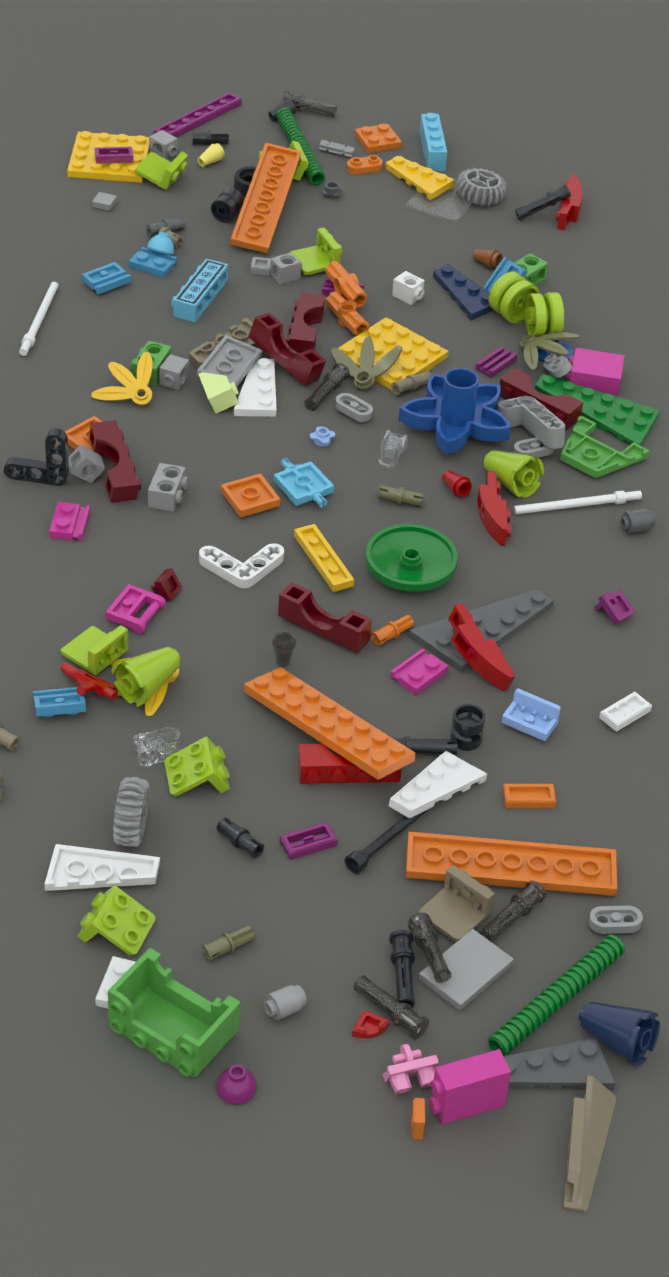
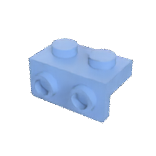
[501,689,561,742]

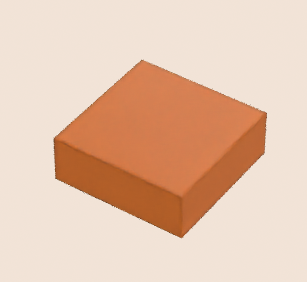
[411,1098,425,1140]

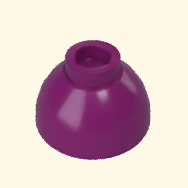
[217,1064,257,1104]

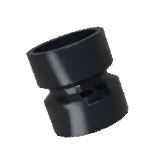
[211,187,244,222]
[450,704,485,751]

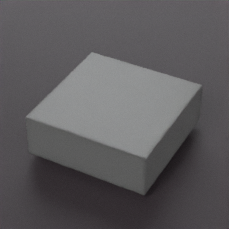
[92,192,117,211]
[250,257,271,276]

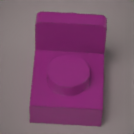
[594,590,635,625]

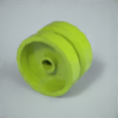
[488,271,540,324]
[525,292,564,337]

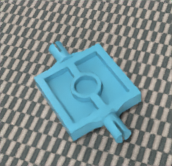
[273,458,334,508]

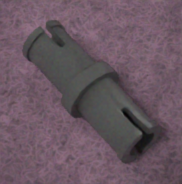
[146,217,186,237]

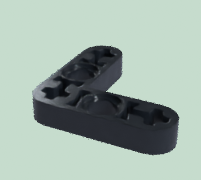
[3,428,69,486]

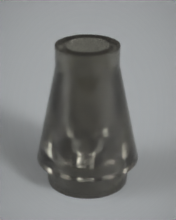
[272,632,296,668]

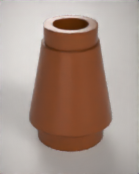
[473,249,503,269]

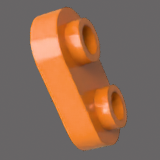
[347,155,383,175]

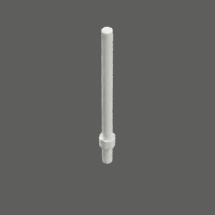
[19,282,59,356]
[513,491,642,515]

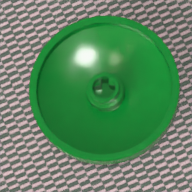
[365,524,458,592]

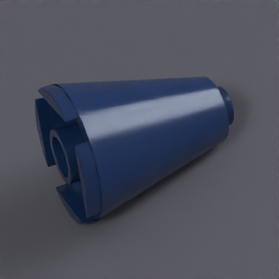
[579,1002,660,1066]

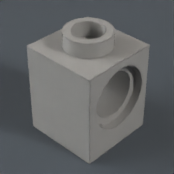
[149,130,178,160]
[270,252,302,285]
[160,354,189,390]
[68,444,105,484]

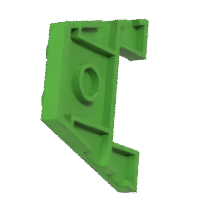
[560,415,650,478]

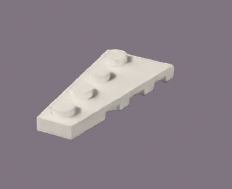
[234,358,277,417]
[389,751,487,818]
[44,844,160,891]

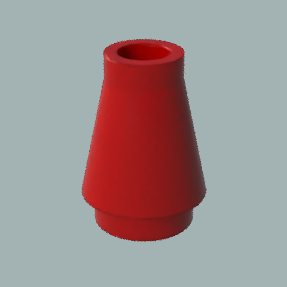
[442,470,472,497]

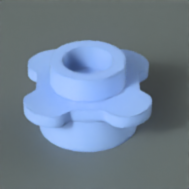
[310,427,335,447]

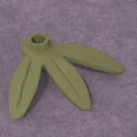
[519,332,579,370]
[331,336,402,390]

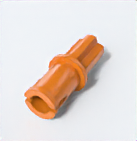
[371,615,414,646]

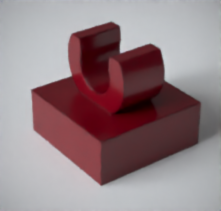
[150,568,182,601]

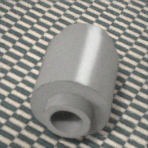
[263,985,307,1021]

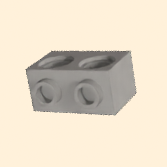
[148,463,188,512]

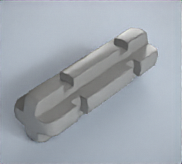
[319,140,355,158]

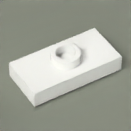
[599,692,652,732]

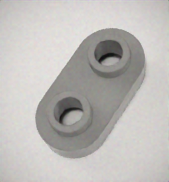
[543,353,572,378]
[335,393,373,423]
[514,437,554,458]
[588,905,643,934]

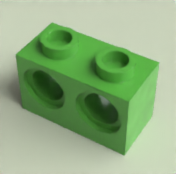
[515,253,548,286]
[130,340,172,386]

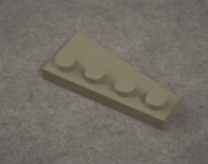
[189,317,260,368]

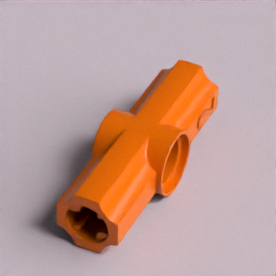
[325,261,368,308]
[325,291,369,336]

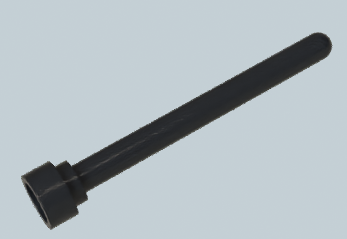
[344,809,429,874]

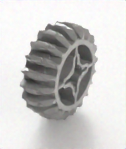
[456,168,506,206]
[113,777,150,848]

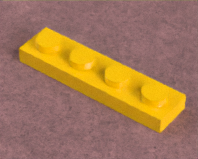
[294,524,354,592]

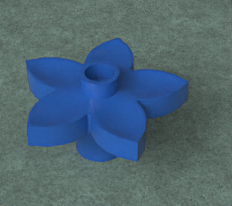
[398,368,511,455]

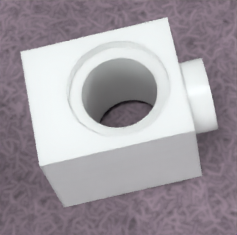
[392,271,425,305]

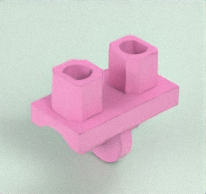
[383,1044,439,1095]

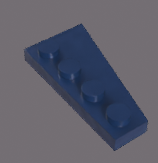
[433,264,493,320]

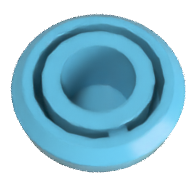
[147,231,174,255]

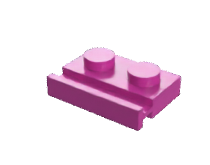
[49,502,90,541]
[390,648,449,695]

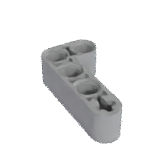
[498,396,565,449]

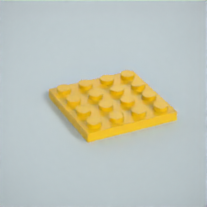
[67,131,149,183]
[338,317,449,390]

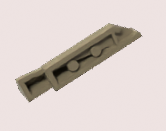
[563,1075,616,1212]

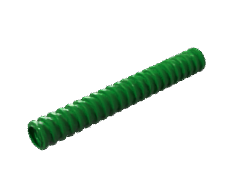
[276,108,325,185]
[488,935,625,1056]

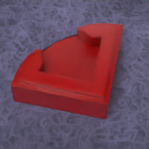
[352,1010,389,1039]

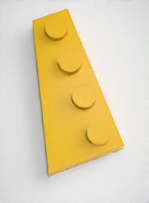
[386,156,455,200]

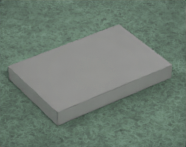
[196,335,262,387]
[419,929,514,1011]

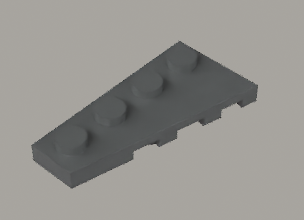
[503,1038,616,1090]

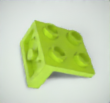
[61,625,128,676]

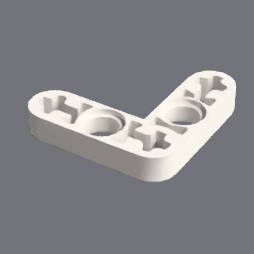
[199,544,284,588]

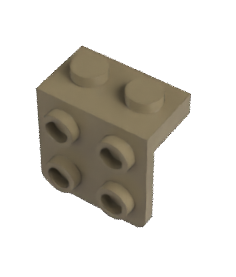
[419,865,495,942]

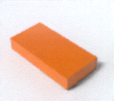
[502,784,556,808]

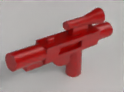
[61,662,118,701]

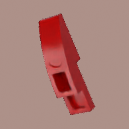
[556,174,582,231]
[477,471,511,546]
[448,603,515,691]

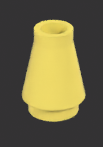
[197,143,225,167]

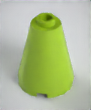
[484,450,544,498]
[111,647,181,707]

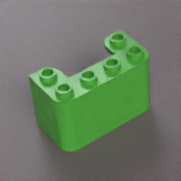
[108,948,241,1077]

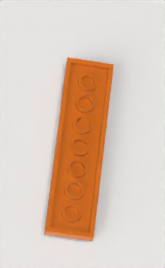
[230,142,301,254]
[244,667,415,780]
[406,832,617,896]

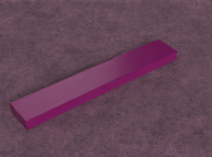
[153,92,242,138]

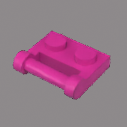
[106,584,166,634]

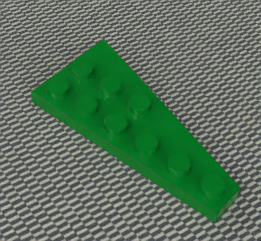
[535,374,660,446]

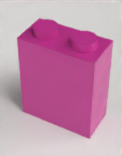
[566,348,625,396]
[428,1049,511,1125]

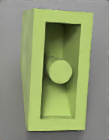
[199,372,239,414]

